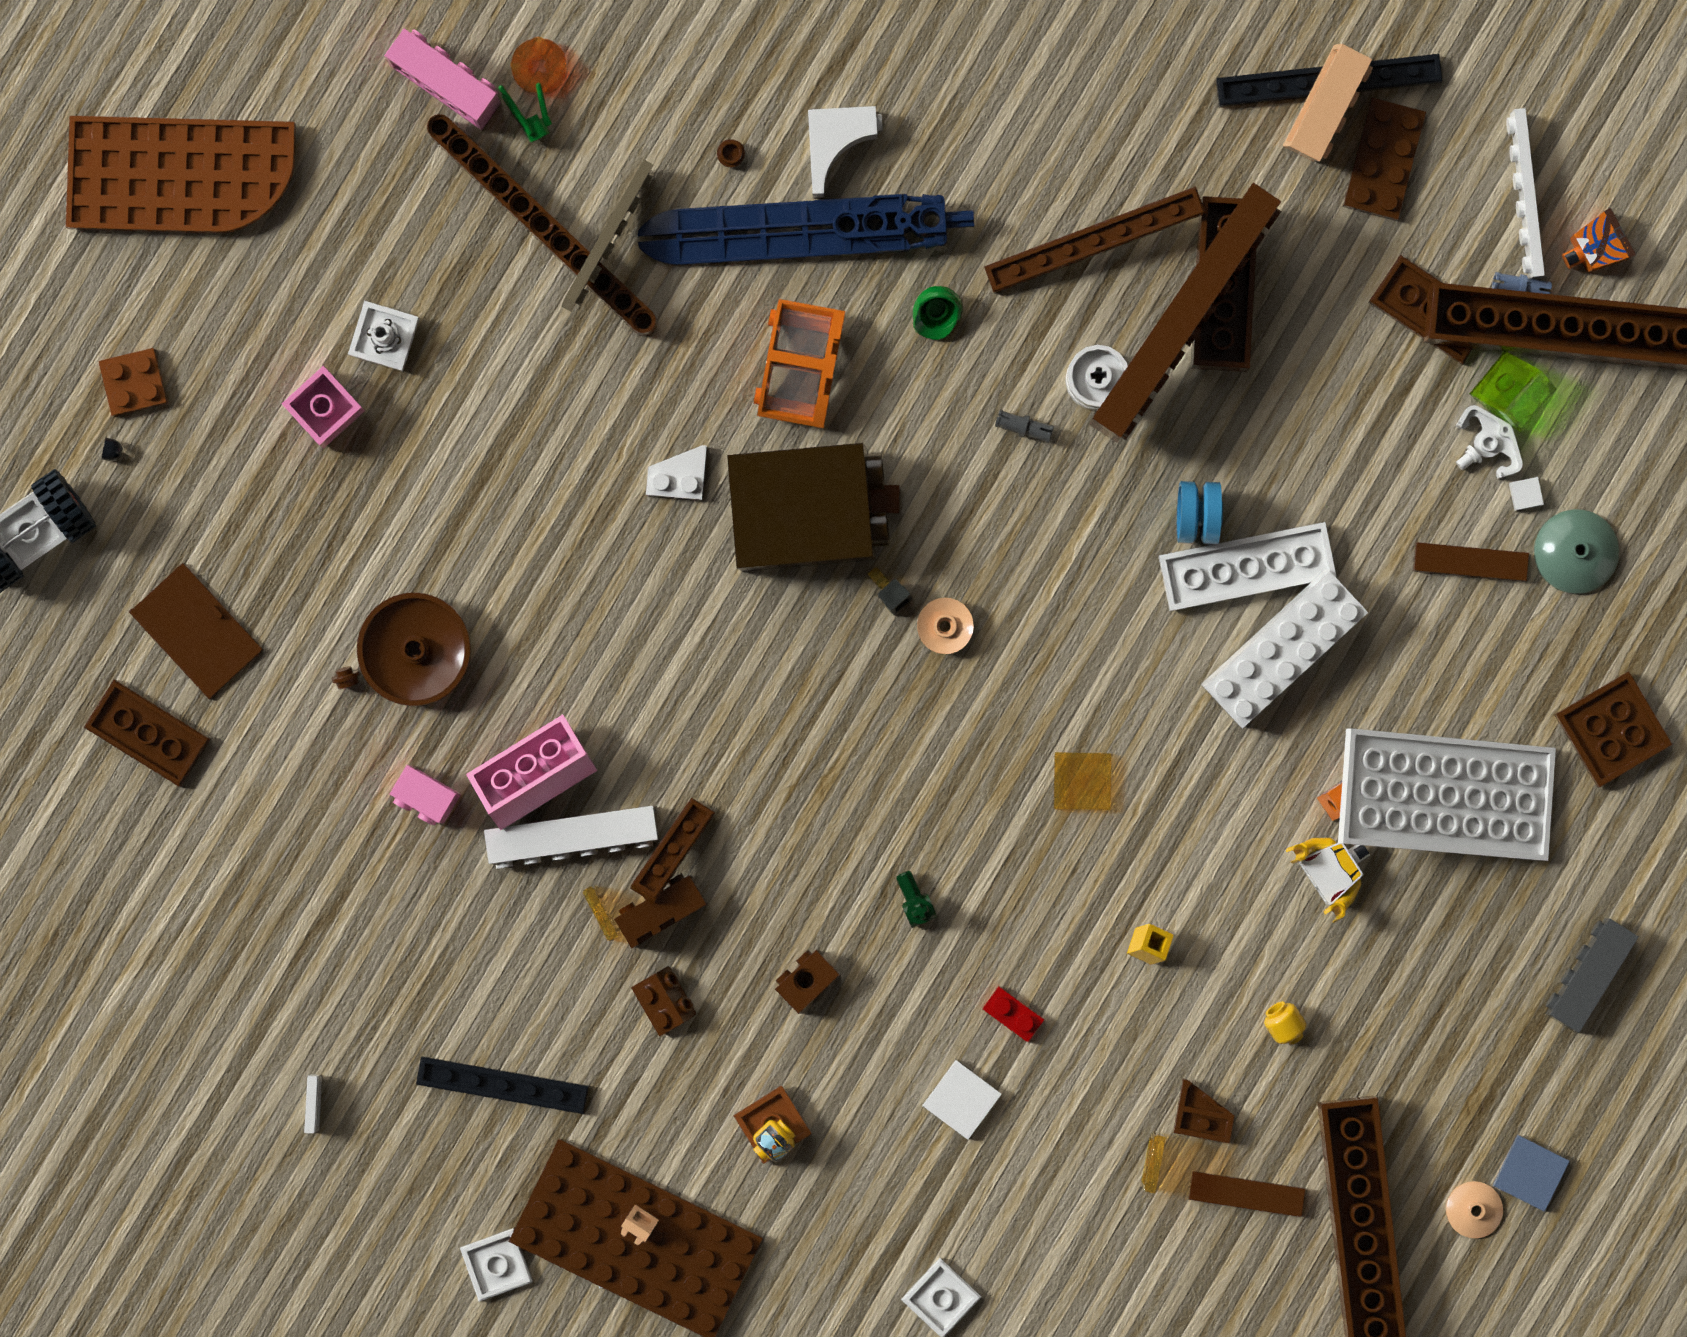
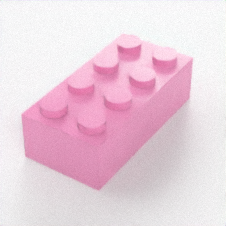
[384,28,501,131]
[466,715,597,830]

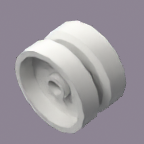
[1065,345,1128,411]

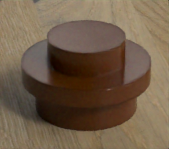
[717,139,745,168]
[331,666,360,689]

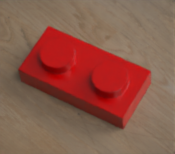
[982,986,1044,1042]

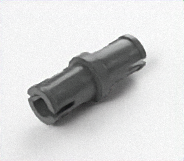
[995,409,1054,443]

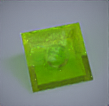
[1469,351,1556,432]

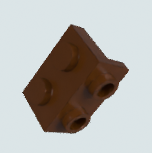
[631,966,697,1037]

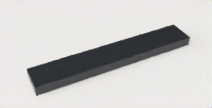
[416,1056,589,1114]

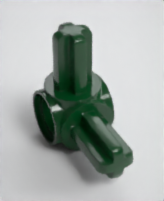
[896,871,938,928]

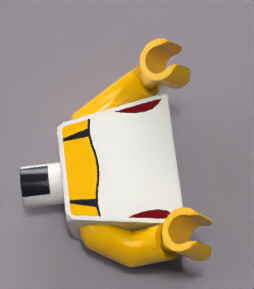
[1286,838,1370,923]

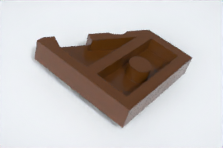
[1173,1078,1235,1143]

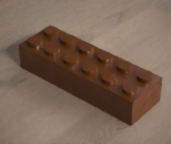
[1190,196,1256,372]

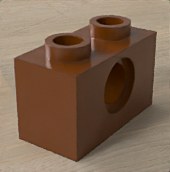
[775,950,840,1014]

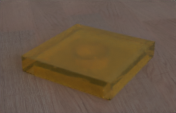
[1053,752,1111,810]
[582,885,621,941]
[1140,1131,1166,1193]

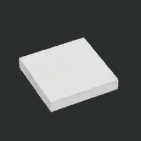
[922,1060,1001,1140]
[460,1228,533,1301]
[901,1258,981,1337]

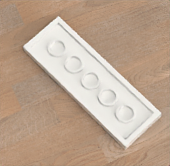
[1158,522,1337,611]

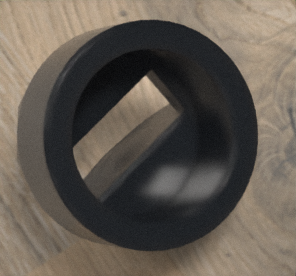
[101,438,123,461]

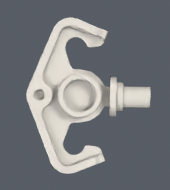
[1455,405,1523,479]

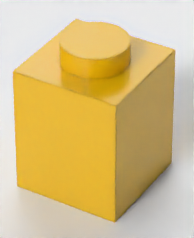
[1127,923,1174,965]

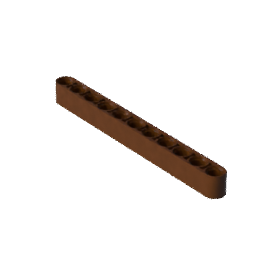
[427,114,657,337]

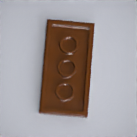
[1368,255,1473,365]
[84,680,211,787]

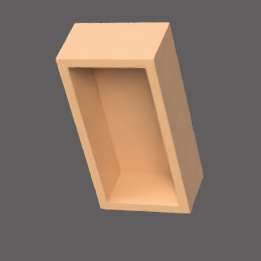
[1283,44,1373,162]

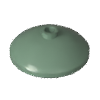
[1534,509,1619,594]

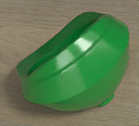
[913,286,963,340]

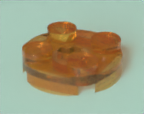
[510,37,567,95]

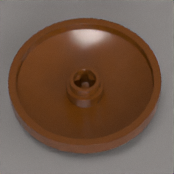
[357,593,471,706]

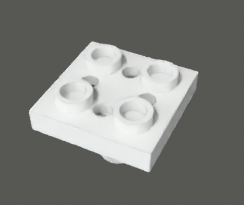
[348,301,419,372]

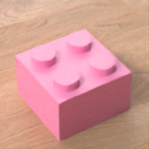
[281,366,365,449]
[390,765,461,825]

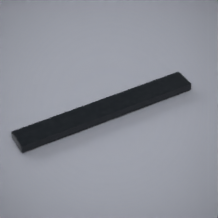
[1216,54,1443,107]

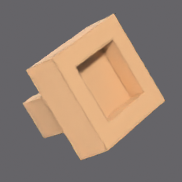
[621,1205,659,1245]

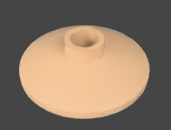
[917,598,974,654]
[1446,1181,1503,1238]

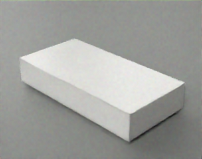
[304,1074,322,1133]

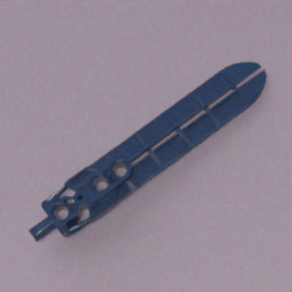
[637,194,974,265]

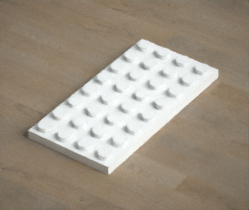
[1338,728,1556,861]

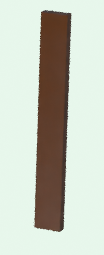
[984,186,1206,293]

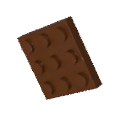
[1554,671,1672,788]

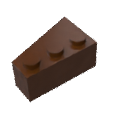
[614,873,707,949]

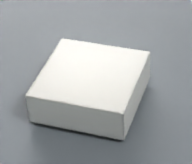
[1509,477,1544,511]

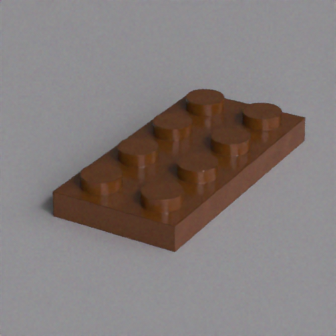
[1343,97,1426,221]

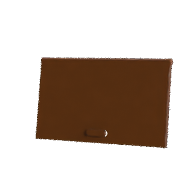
[129,563,263,700]

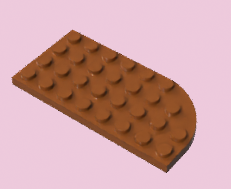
[66,116,296,233]

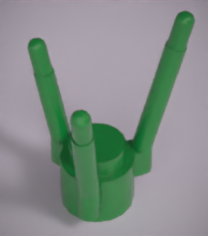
[498,83,552,143]

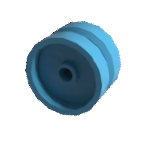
[1177,481,1223,544]

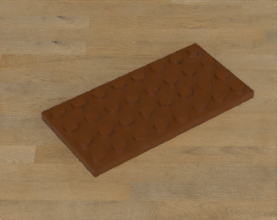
[508,1139,763,1337]

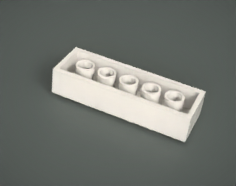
[1201,569,1368,729]

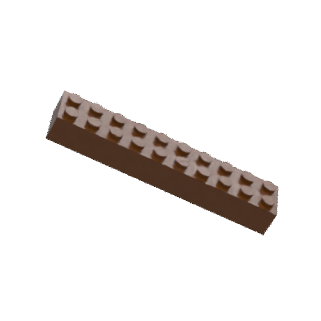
[1089,182,1282,443]
[1423,282,1687,370]
[1317,1096,1406,1337]

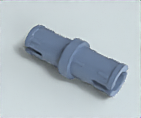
[1492,272,1552,294]

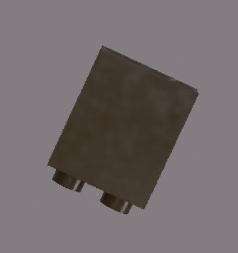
[727,443,889,572]

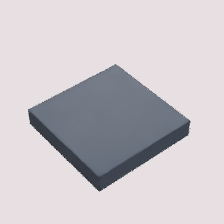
[1492,1135,1569,1212]

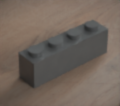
[1545,918,1639,1033]

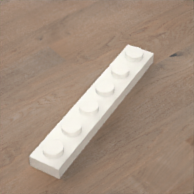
[1506,108,1545,280]

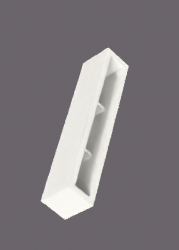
[484,806,659,869]

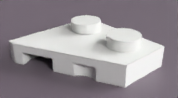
[646,445,707,500]

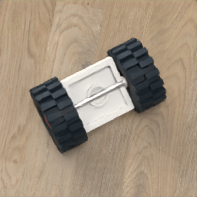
[0,469,96,593]

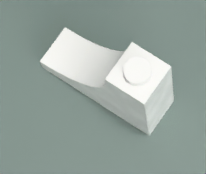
[808,106,882,198]

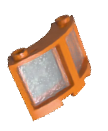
[753,299,845,428]

